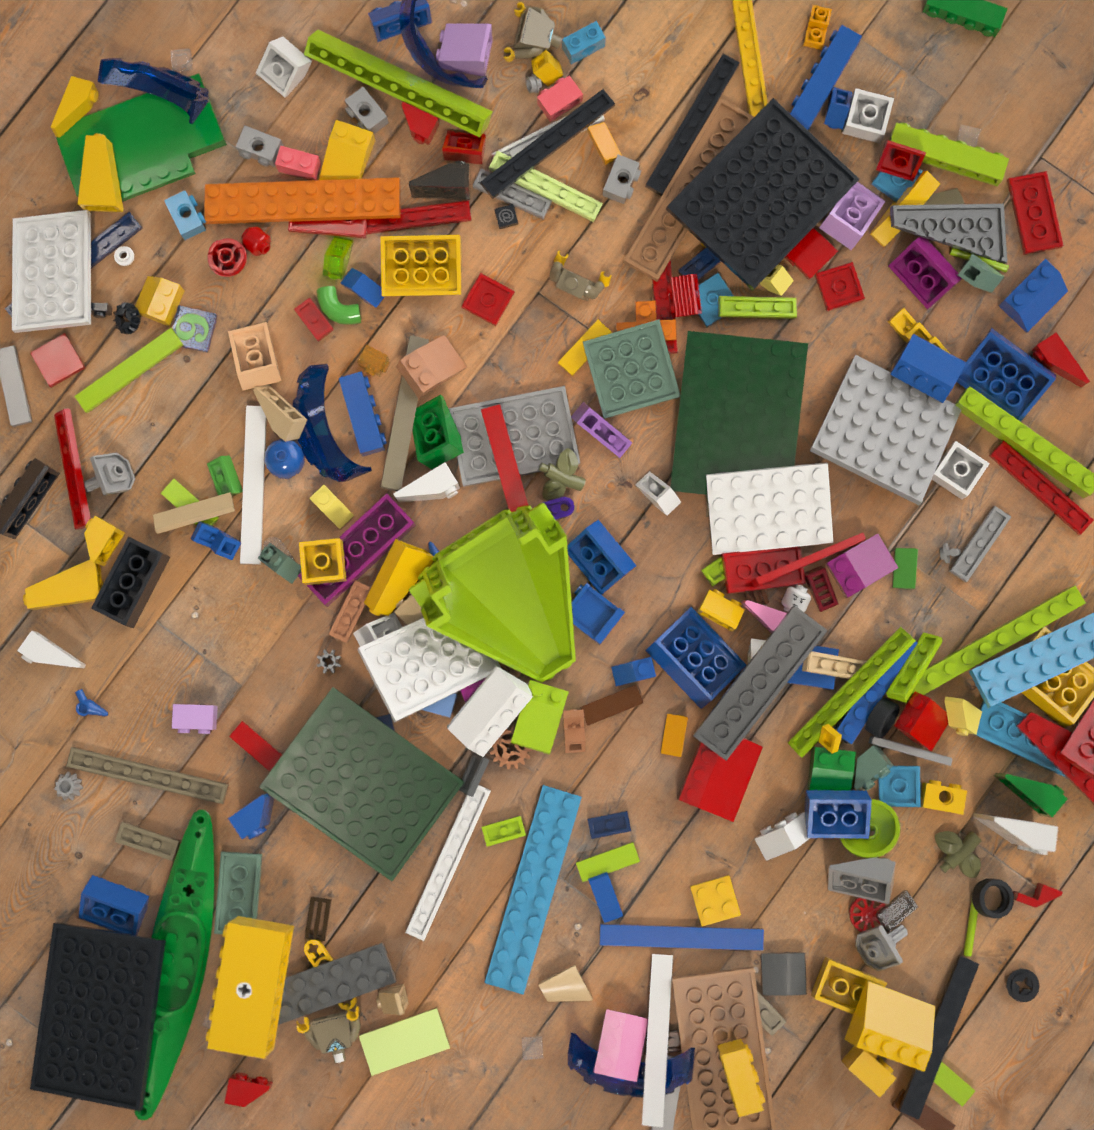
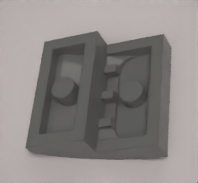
[761,952,807,996]

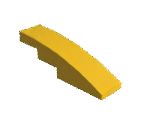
[870,171,940,247]
[887,308,949,353]

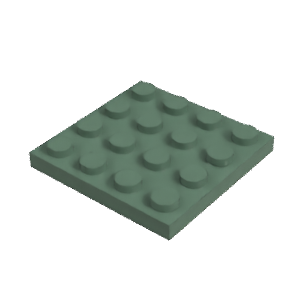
[583,319,680,419]

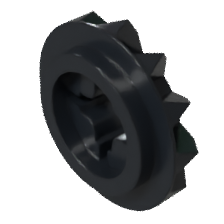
[113,302,140,334]
[1006,968,1040,1002]

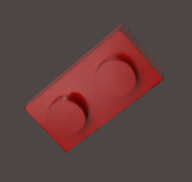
[294,297,334,342]

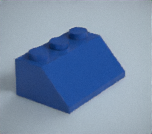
[368,0,432,42]
[999,259,1068,333]
[890,334,966,403]
[567,519,636,595]
[805,790,872,838]
[228,793,275,840]
[79,875,149,935]

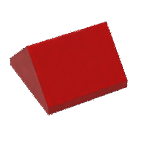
[442,130,486,165]
[876,140,926,182]

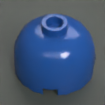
[264,439,305,479]

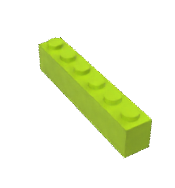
[889,123,1009,187]

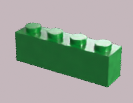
[922,0,1008,37]

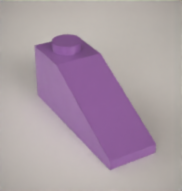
[571,402,632,458]

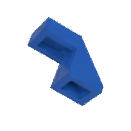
[341,268,384,308]
[191,521,241,560]
[588,872,623,923]

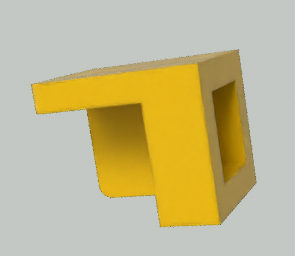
[531,50,563,86]

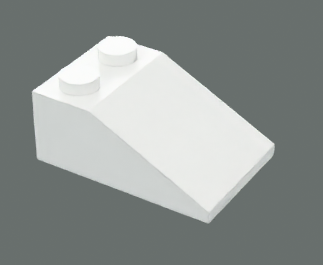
[394,463,460,503]

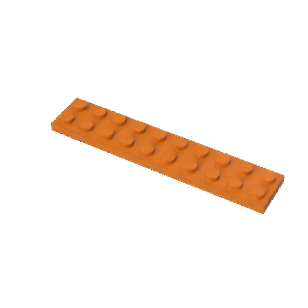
[204,178,401,224]

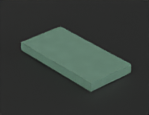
[214,851,263,935]

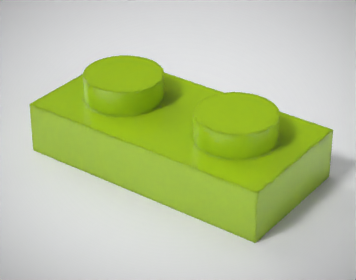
[482,816,526,847]

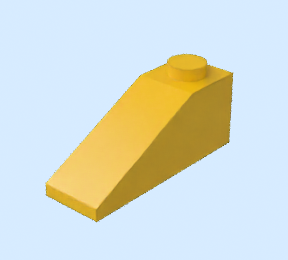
[51,76,99,138]

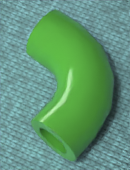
[316,286,361,325]

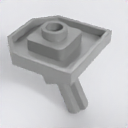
[84,453,135,495]
[855,925,908,971]

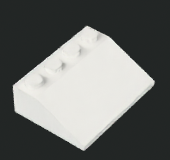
[973,813,1058,855]

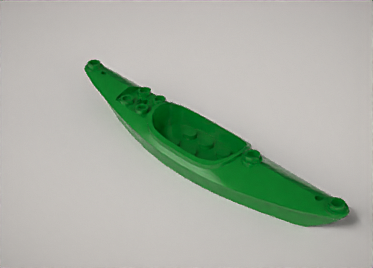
[134,810,214,1121]

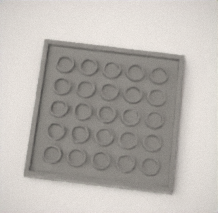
[810,355,961,505]

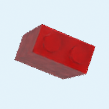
[894,691,949,752]

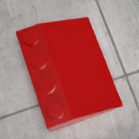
[677,739,763,822]

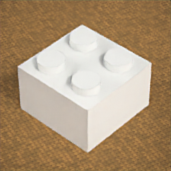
[842,89,894,143]
[932,441,990,499]

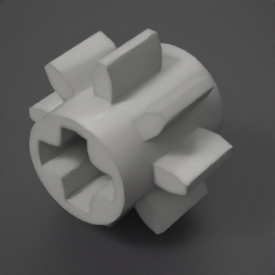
[317,649,342,673]

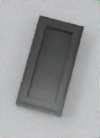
[459,753,489,797]

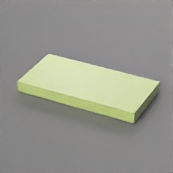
[359,1008,450,1076]

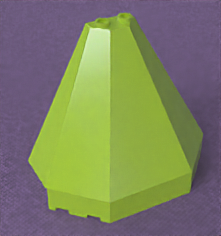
[409,502,576,683]

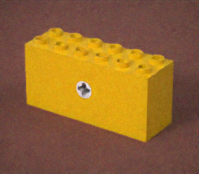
[206,916,294,1059]

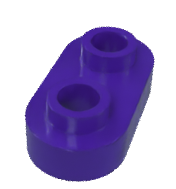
[544,497,575,520]

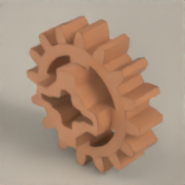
[490,725,533,769]

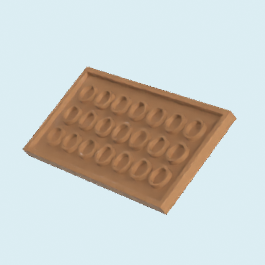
[672,967,776,1130]

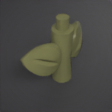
[538,448,586,500]
[935,831,981,878]

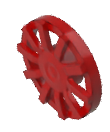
[849,897,888,932]

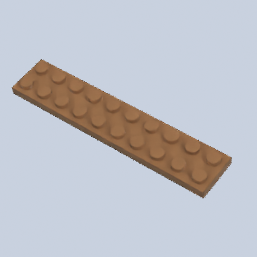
[623,98,754,282]

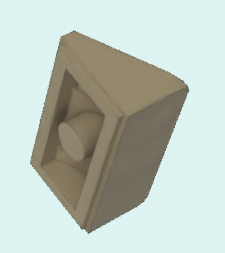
[924,188,965,205]

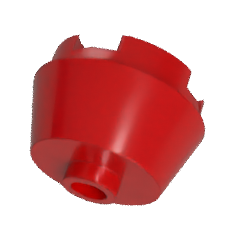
[207,238,247,277]

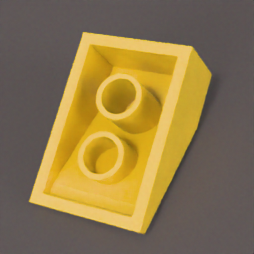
[319,120,375,180]

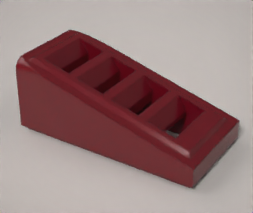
[804,566,839,612]

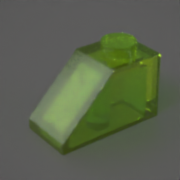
[323,236,354,280]

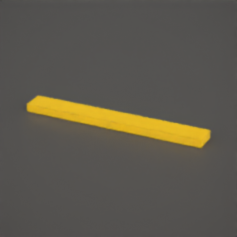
[731,0,768,117]

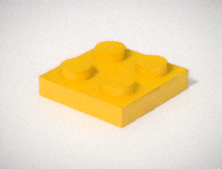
[690,875,741,926]

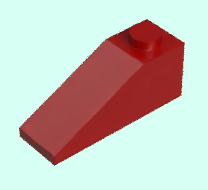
[1031,332,1090,387]

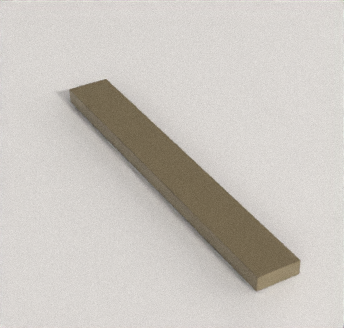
[380,335,429,491]
[66,747,229,804]

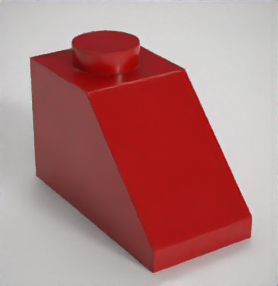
[401,102,439,145]

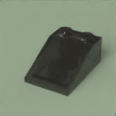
[409,161,471,200]

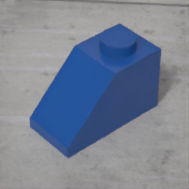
[824,87,852,129]
[611,657,656,686]

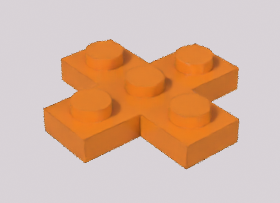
[616,301,677,341]

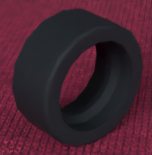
[865,698,900,739]
[972,878,1014,918]

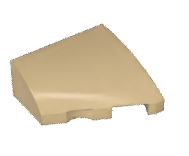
[538,965,593,1002]

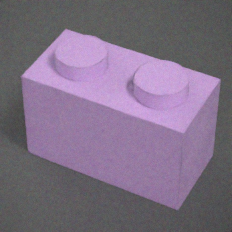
[172,704,217,734]

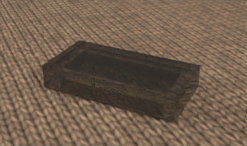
[875,890,918,932]

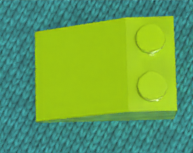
[511,680,569,755]

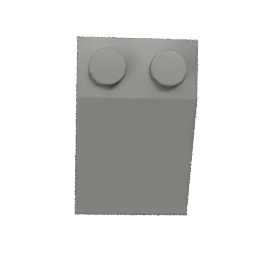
[828,857,896,904]

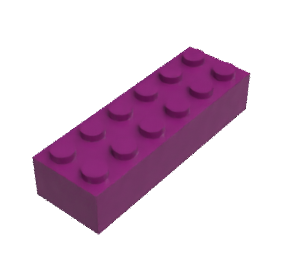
[298,494,416,607]

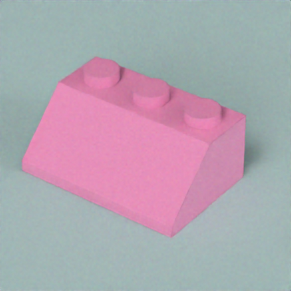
[594,1009,648,1082]

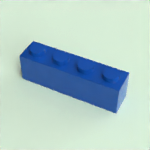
[339,371,387,457]

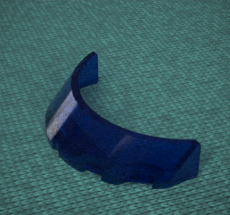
[399,0,488,88]
[97,58,209,124]
[293,364,372,482]
[567,1032,695,1097]

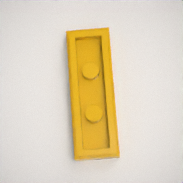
[558,320,613,377]

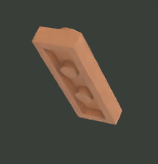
[329,580,371,643]

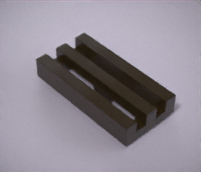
[305,896,332,941]

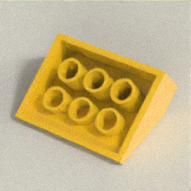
[380,235,462,297]
[1021,627,1094,728]
[844,980,935,1071]

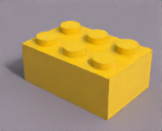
[811,956,887,1015]
[717,1039,765,1117]

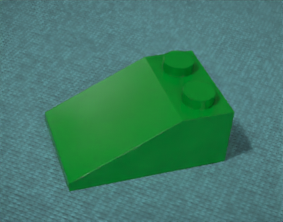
[412,394,464,470]
[807,747,856,790]
[994,773,1068,818]

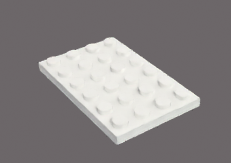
[12,210,91,333]
[706,462,833,555]
[357,618,502,723]

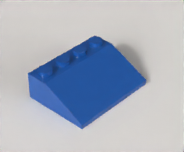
[956,328,1056,422]
[645,607,746,709]

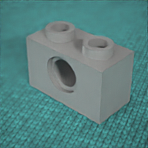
[344,87,389,134]
[236,125,284,167]
[603,154,641,204]

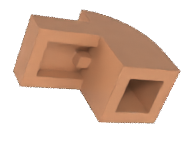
[563,709,586,753]

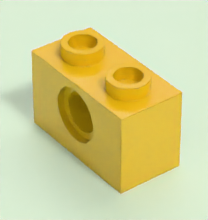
[921,780,967,815]

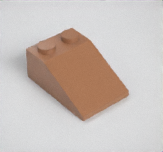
[396,335,467,399]

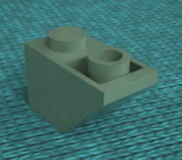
[958,254,1004,293]
[258,542,301,584]
[855,746,894,791]

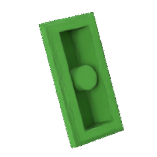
[207,455,243,496]
[892,548,918,590]

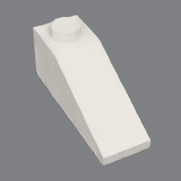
[17,631,86,668]

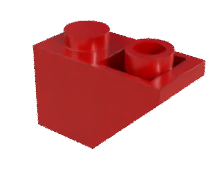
[224,1072,273,1107]

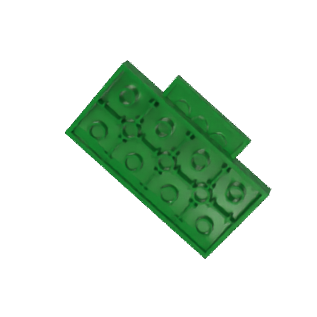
[56,73,227,202]

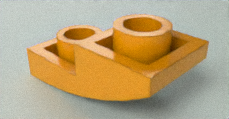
[803,5,832,50]

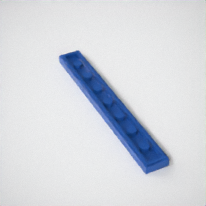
[600,924,764,950]

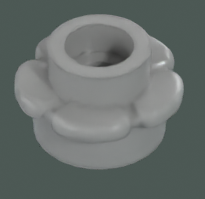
[526,74,542,94]

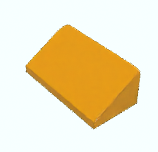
[587,122,622,165]
[660,714,688,757]

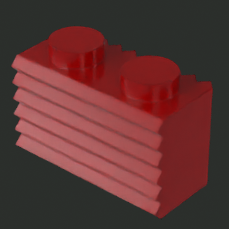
[668,274,702,317]

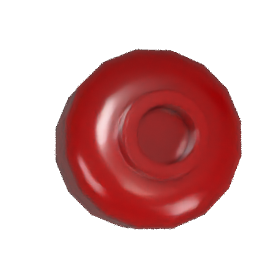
[241,226,271,256]

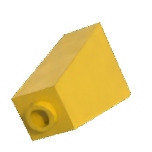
[78,133,123,212]
[364,539,434,616]
[23,560,103,610]

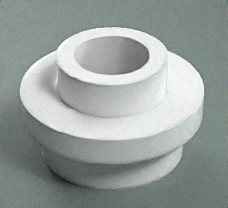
[114,246,135,266]

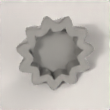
[54,772,83,801]

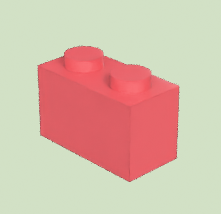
[537,75,583,123]
[275,146,321,181]

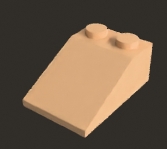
[228,322,281,391]

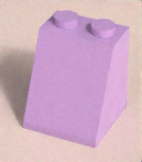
[436,24,493,77]

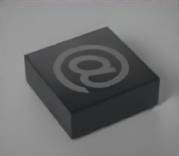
[494,204,518,229]

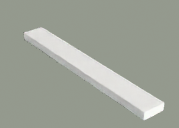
[240,406,267,565]
[405,785,491,941]
[642,954,673,1127]

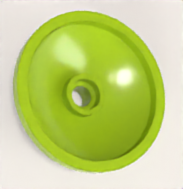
[840,799,900,859]

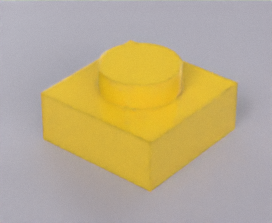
[819,724,842,754]

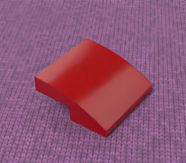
[785,228,838,280]

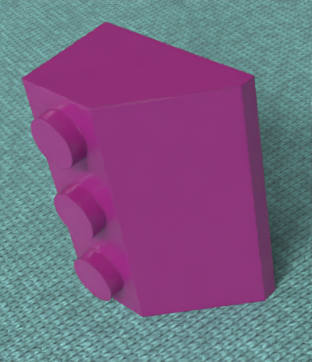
[888,237,962,310]

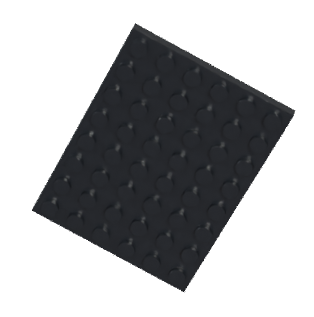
[666,98,859,291]
[30,922,166,1111]

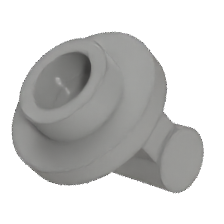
[940,543,961,563]

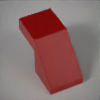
[1013,883,1063,908]

